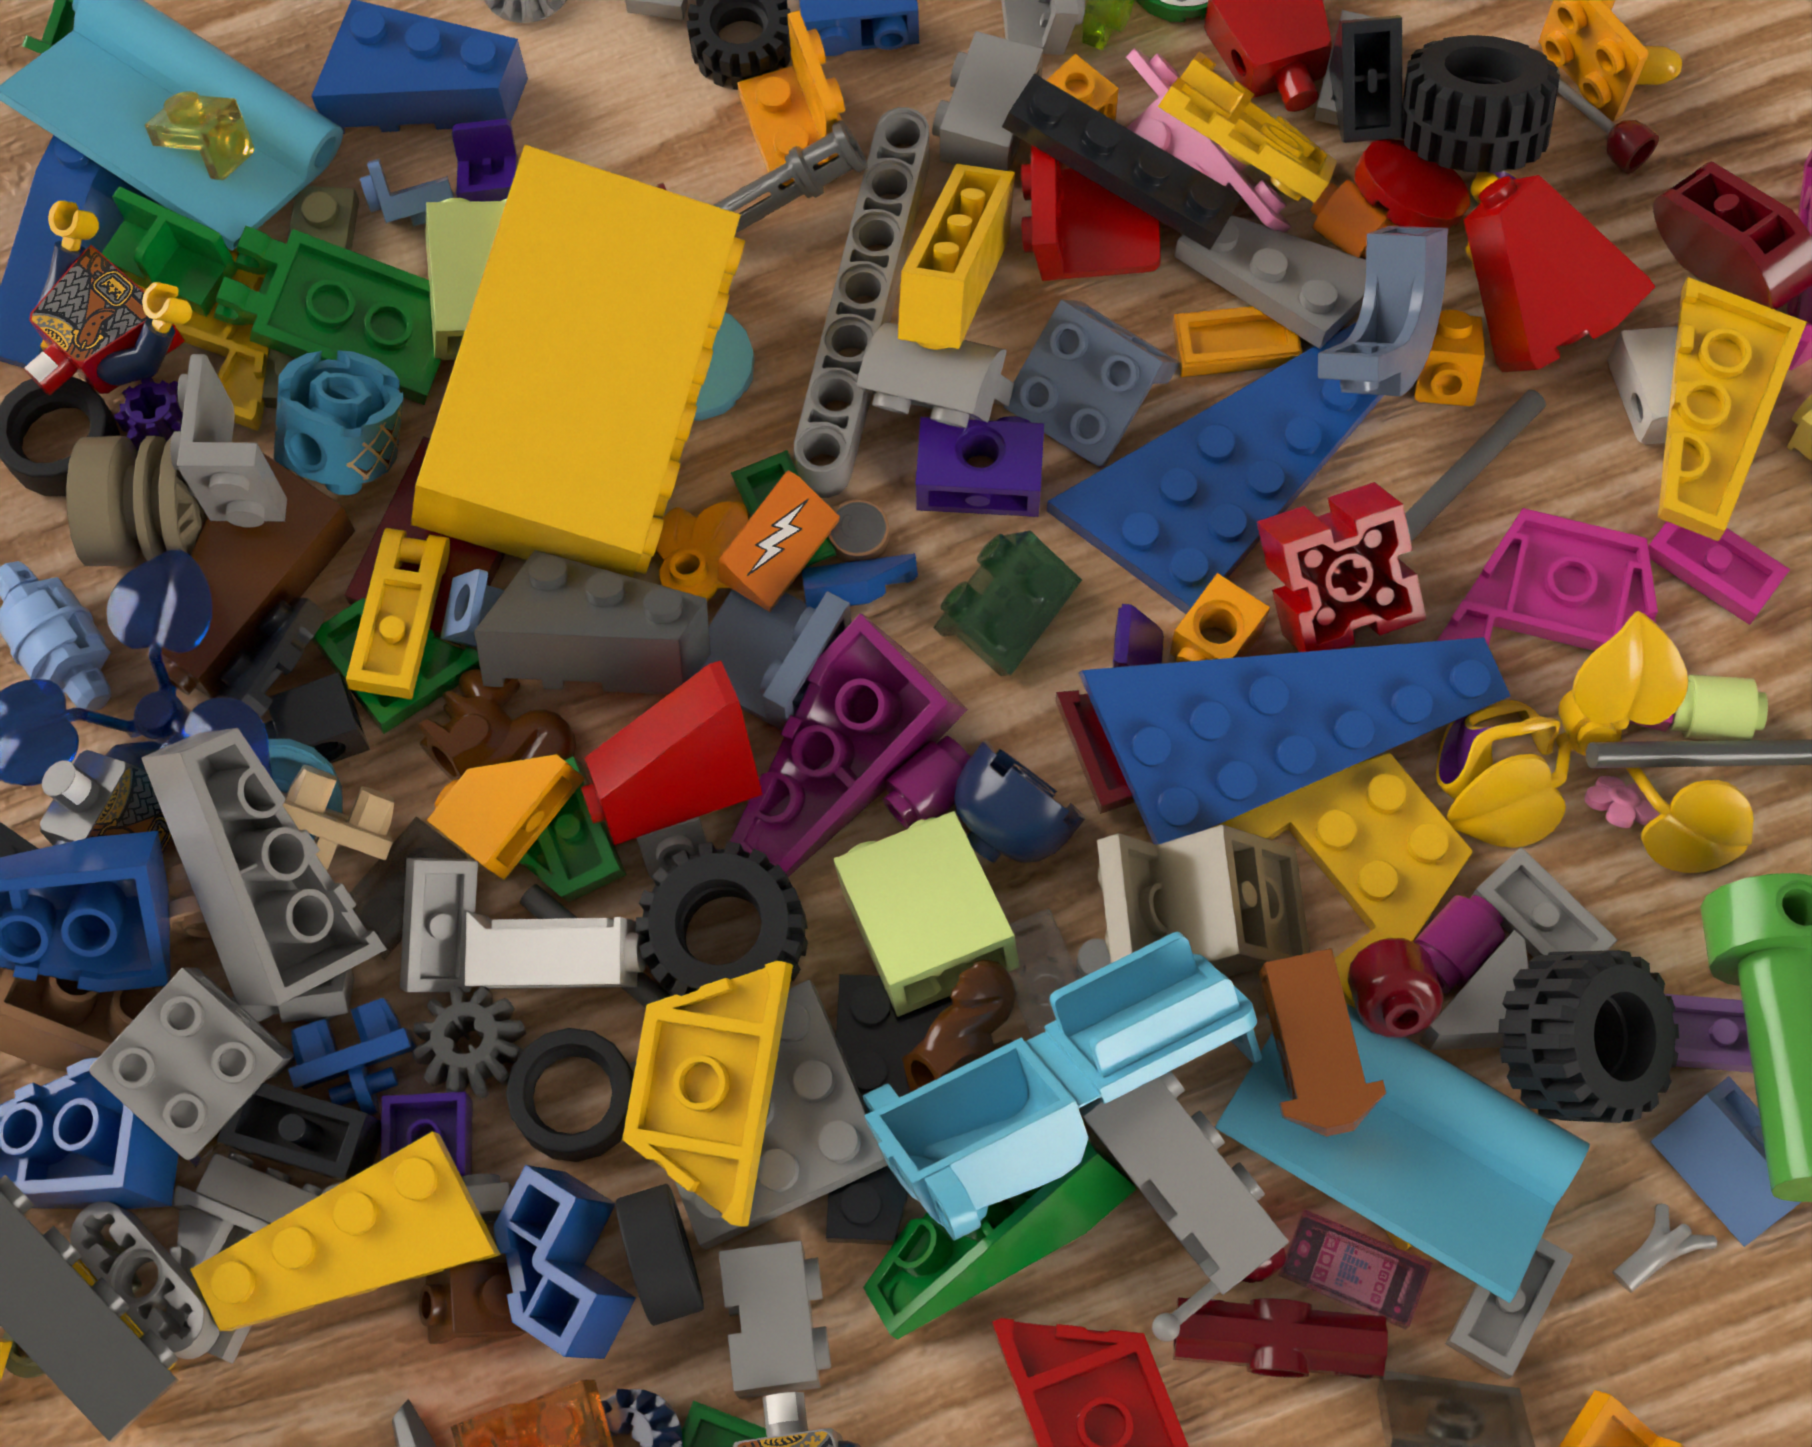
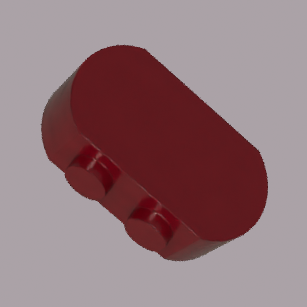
[1653,161,1812,310]

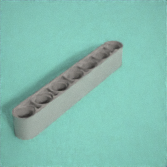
[794,107,930,498]

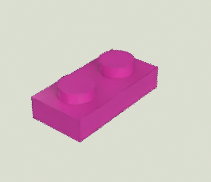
[1648,521,1790,625]

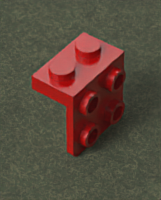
[1021,145,1161,281]

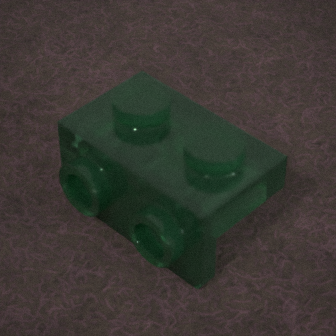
[933,531,1082,676]

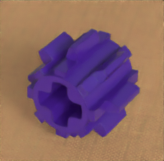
[114,377,183,451]

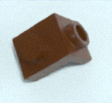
[419,1263,527,1344]

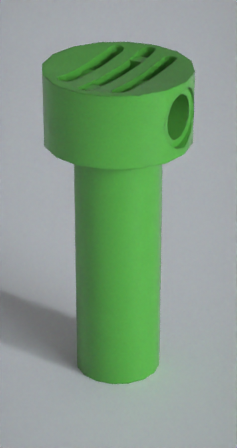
[1700,873,1812,1202]

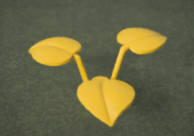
[1446,611,1754,873]

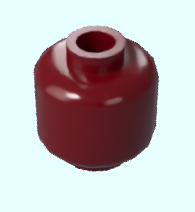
[1347,938,1444,1037]

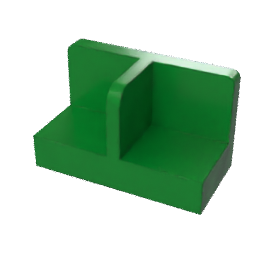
[101,187,238,317]

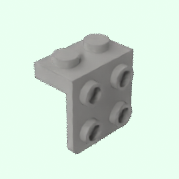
[170,354,287,527]

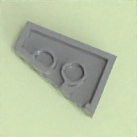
[1174,215,1366,349]

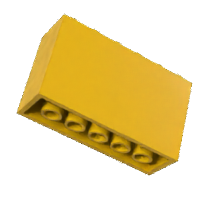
[411,144,746,577]

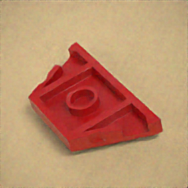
[992,1318,1189,1447]

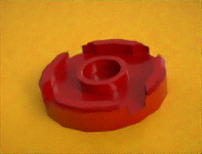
[1355,139,1470,232]

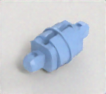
[0,561,111,713]

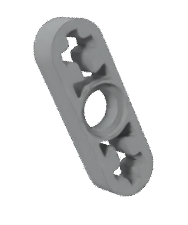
[70,1202,220,1359]

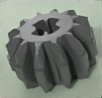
[412,986,526,1099]

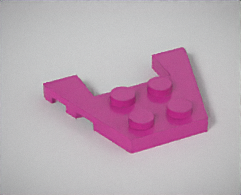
[1437,508,1674,732]

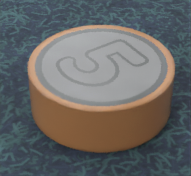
[828,499,890,562]

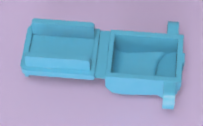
[863,932,1262,1240]

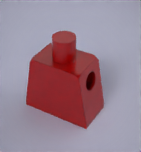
[1204,0,1332,112]

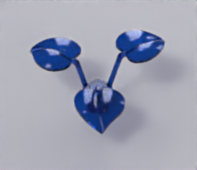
[0,549,275,786]

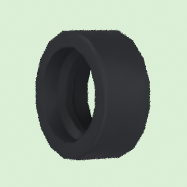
[0,376,120,496]
[506,1028,634,1162]
[616,1184,704,1326]

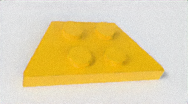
[622,961,793,1227]

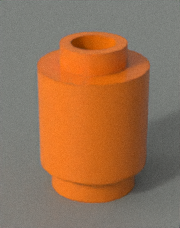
[1310,179,1397,260]

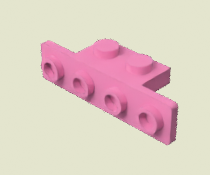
[1126,48,1291,233]

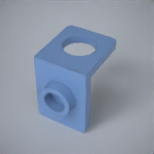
[441,569,505,648]

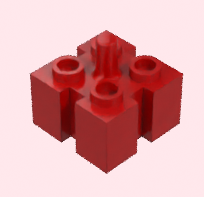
[1257,482,1426,652]

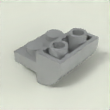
[856,322,1015,428]

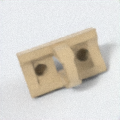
[281,764,394,871]

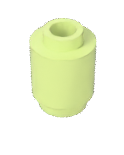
[1668,674,1768,741]

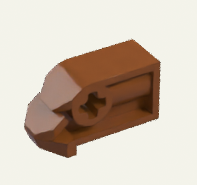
[1258,948,1386,1137]

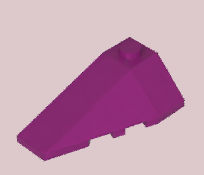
[729,613,968,877]

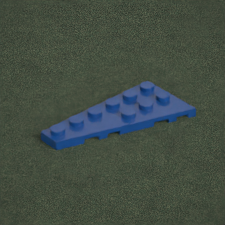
[1047,322,1384,614]
[1079,637,1511,845]

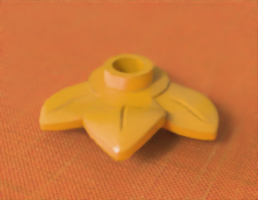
[656,501,749,601]

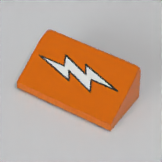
[718,470,840,612]

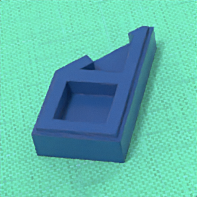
[802,553,918,609]

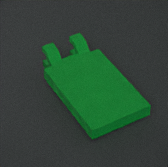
[214,226,442,405]

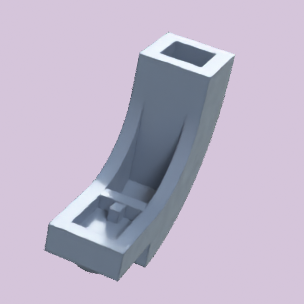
[1318,226,1448,396]

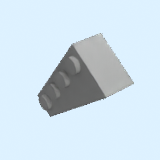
[141,728,387,1006]

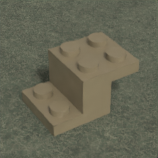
[1097,824,1310,977]

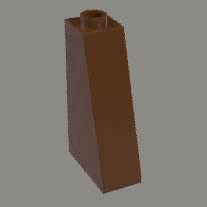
[149,442,355,701]

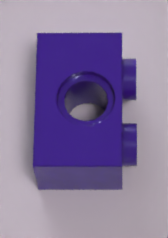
[916,416,1044,517]

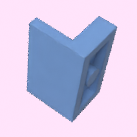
[1651,1076,1801,1247]

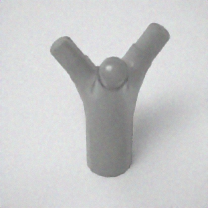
[1612,1203,1717,1293]

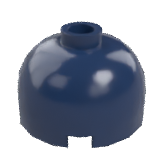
[954,740,1085,863]

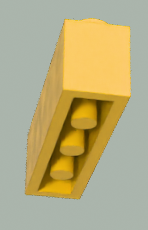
[898,164,1015,350]

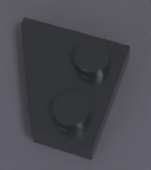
[216,597,328,717]

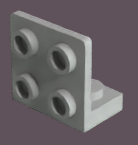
[89,967,295,1160]

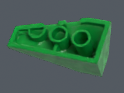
[863,1118,1137,1340]

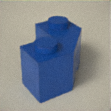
[493,1165,636,1359]

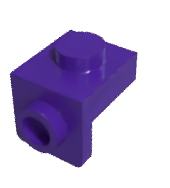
[452,119,519,202]

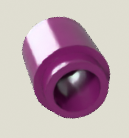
[883,736,971,828]
[1414,895,1505,994]

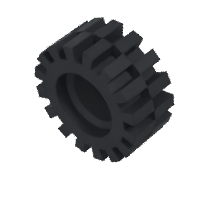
[687,0,791,90]

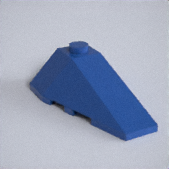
[0,831,171,992]

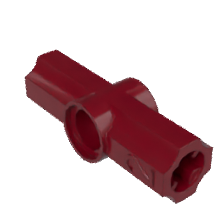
[1173,1297,1388,1379]

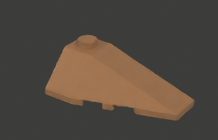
[0,968,165,1072]

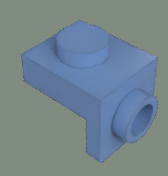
[360,158,454,226]

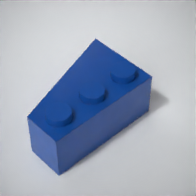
[311,0,528,134]

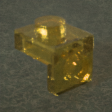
[145,91,254,180]

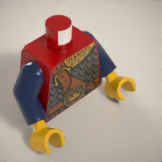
[24,201,192,396]

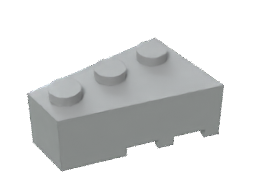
[1079,1071,1289,1295]

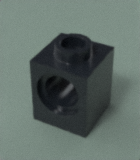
[262,672,370,763]

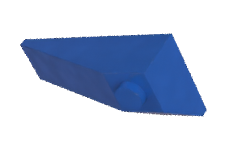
[0,135,164,368]
[0,1058,179,1209]

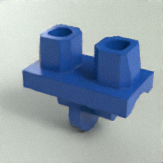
[288,998,417,1115]

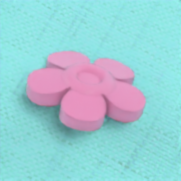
[1584,776,1660,828]

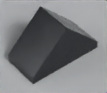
[1329,15,1403,143]

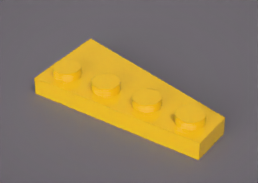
[1658,277,1807,541]
[190,1131,501,1331]

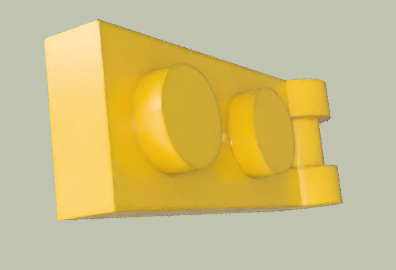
[346,528,450,700]

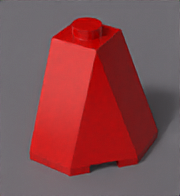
[1464,175,1655,372]
[581,660,763,845]

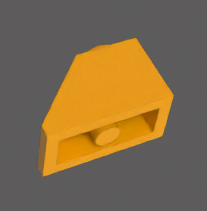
[426,754,585,880]

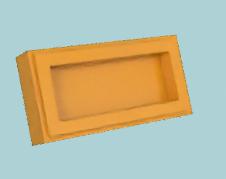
[1172,306,1302,377]

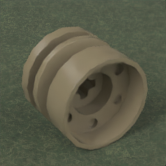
[66,436,208,567]

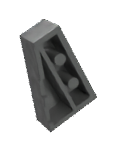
[474,550,711,694]

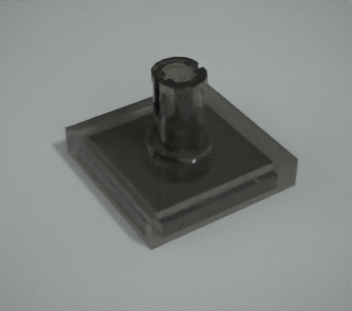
[1377,1371,1535,1447]

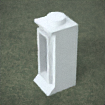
[465,911,646,989]

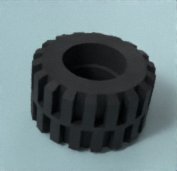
[1402,35,1560,173]
[636,841,808,996]
[1498,950,1679,1123]

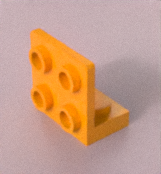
[1538,0,1648,122]
[737,10,845,185]

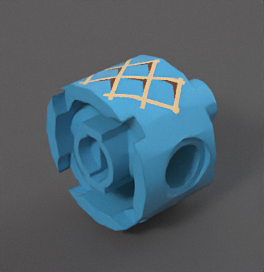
[273,351,403,495]

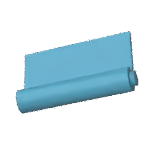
[0,0,343,251]
[1215,1003,1590,1303]

